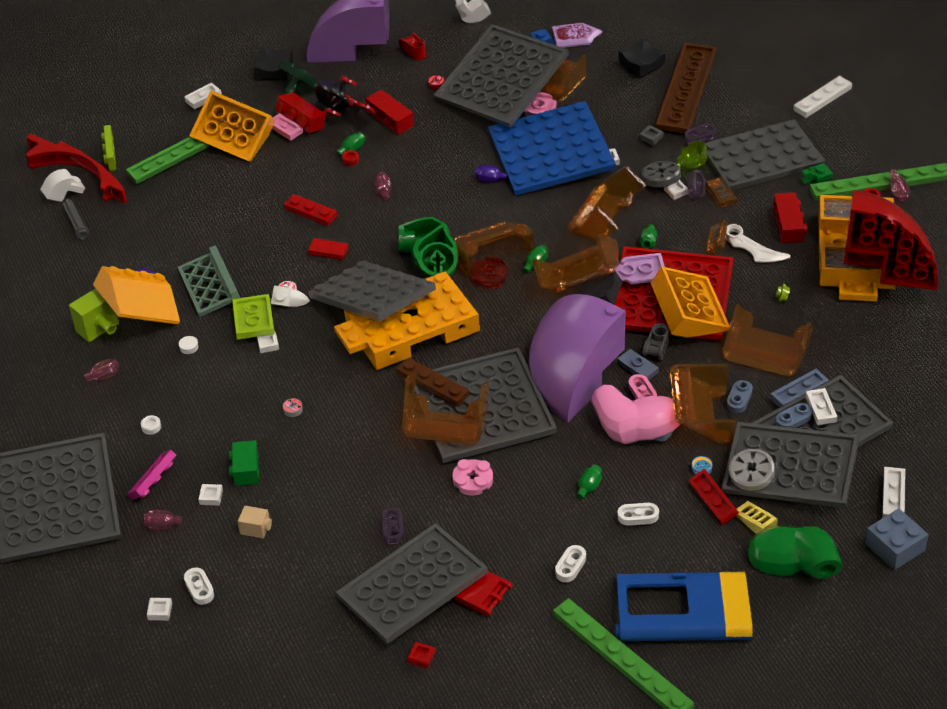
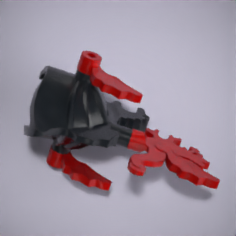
[315,76,375,117]

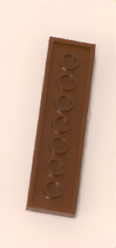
[656,43,717,134]

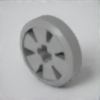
[729,449,775,491]

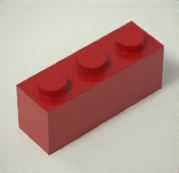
[366,90,414,135]
[276,92,326,133]
[773,193,807,244]

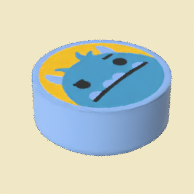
[692,456,712,474]

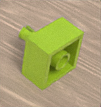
[69,288,119,342]

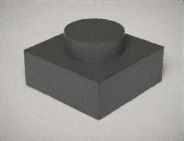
[639,125,663,146]

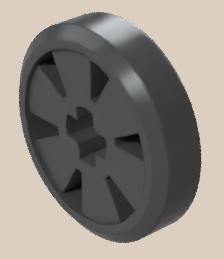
[642,161,681,188]

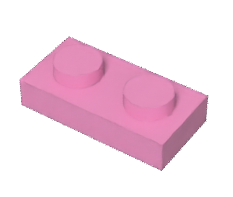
[272,113,303,141]

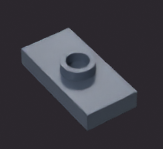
[617,349,659,380]

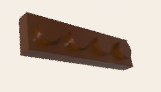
[396,357,470,407]

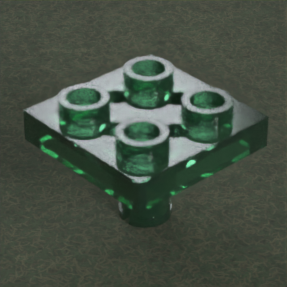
[278,61,317,93]

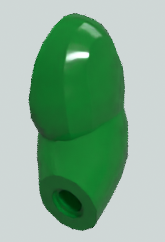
[397,217,458,278]
[748,526,842,579]

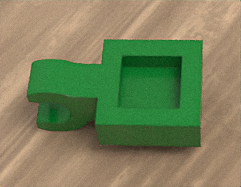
[800,163,833,184]

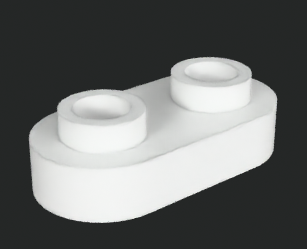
[618,503,659,525]
[555,545,586,582]
[184,568,214,605]

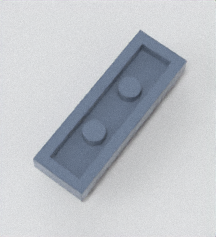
[770,369,829,407]

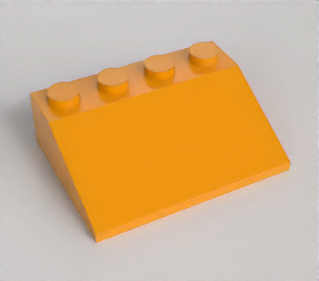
[189,90,275,162]
[93,266,180,324]
[650,266,730,338]

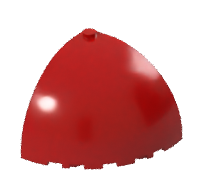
[843,190,938,290]

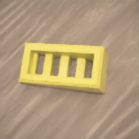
[736,501,778,534]

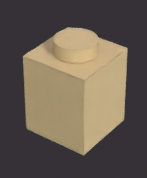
[238,506,272,538]

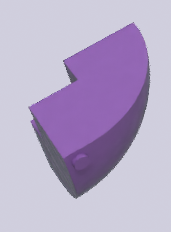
[307,0,390,63]
[528,294,626,423]

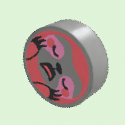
[283,398,303,417]

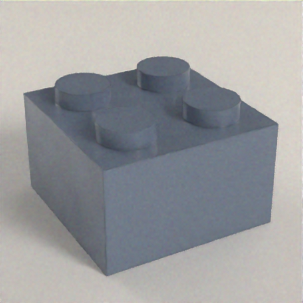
[865,508,929,570]

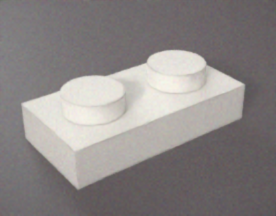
[184,83,222,109]
[805,388,837,425]

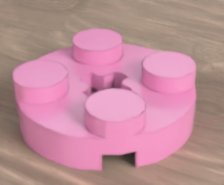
[524,92,557,117]
[452,459,493,496]

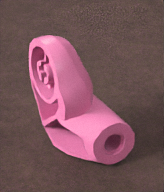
[591,385,683,444]

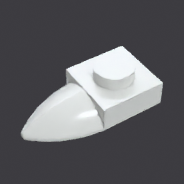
[271,286,310,307]

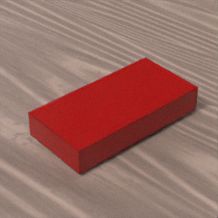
[308,238,349,260]

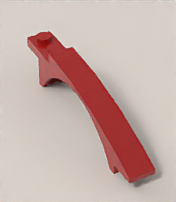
[25,134,127,204]

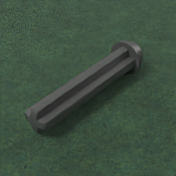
[63,199,89,240]

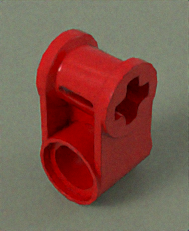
[398,33,426,61]

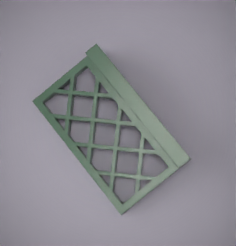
[178,245,240,317]

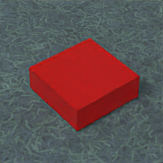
[407,642,436,669]

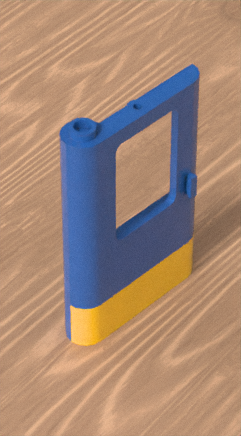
[615,572,753,642]

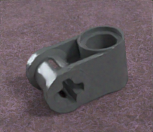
[642,323,669,360]

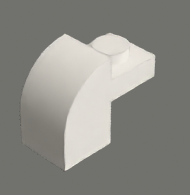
[455,0,491,23]
[40,169,85,202]

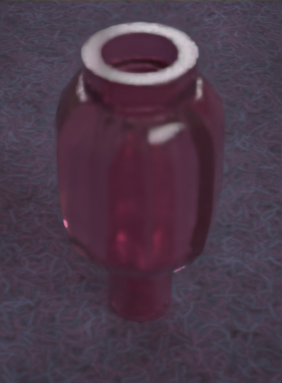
[889,170,910,202]
[374,172,392,201]
[84,359,120,381]
[144,510,182,530]

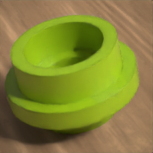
[775,284,790,302]

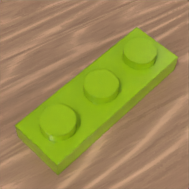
[101,125,116,171]

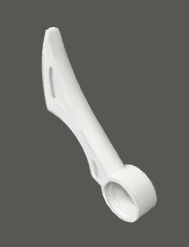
[725,224,790,263]

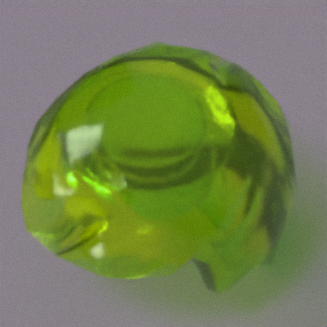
[677,140,707,169]

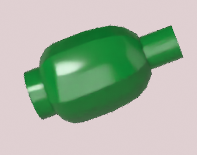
[337,132,366,156]
[639,224,657,249]
[523,245,549,273]
[576,464,602,499]

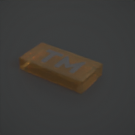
[706,177,737,208]
[706,219,728,255]

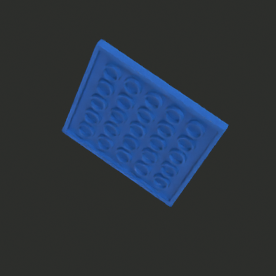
[488,101,616,196]

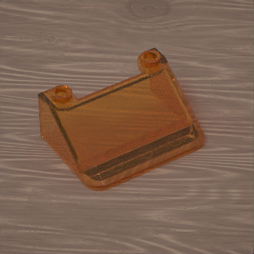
[453,221,534,276]
[723,304,814,376]
[670,364,736,444]

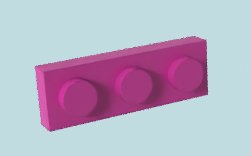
[127,450,176,500]

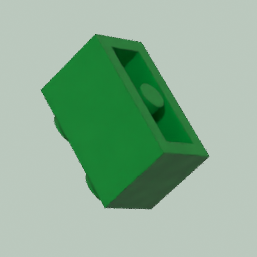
[229,440,259,486]

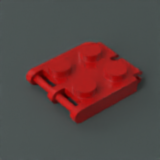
[454,571,513,617]

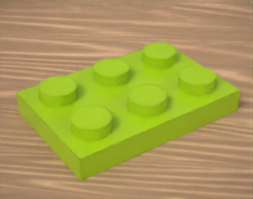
[232,294,275,340]

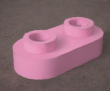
[629,374,657,399]

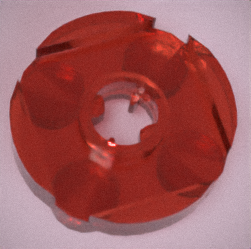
[472,257,509,289]

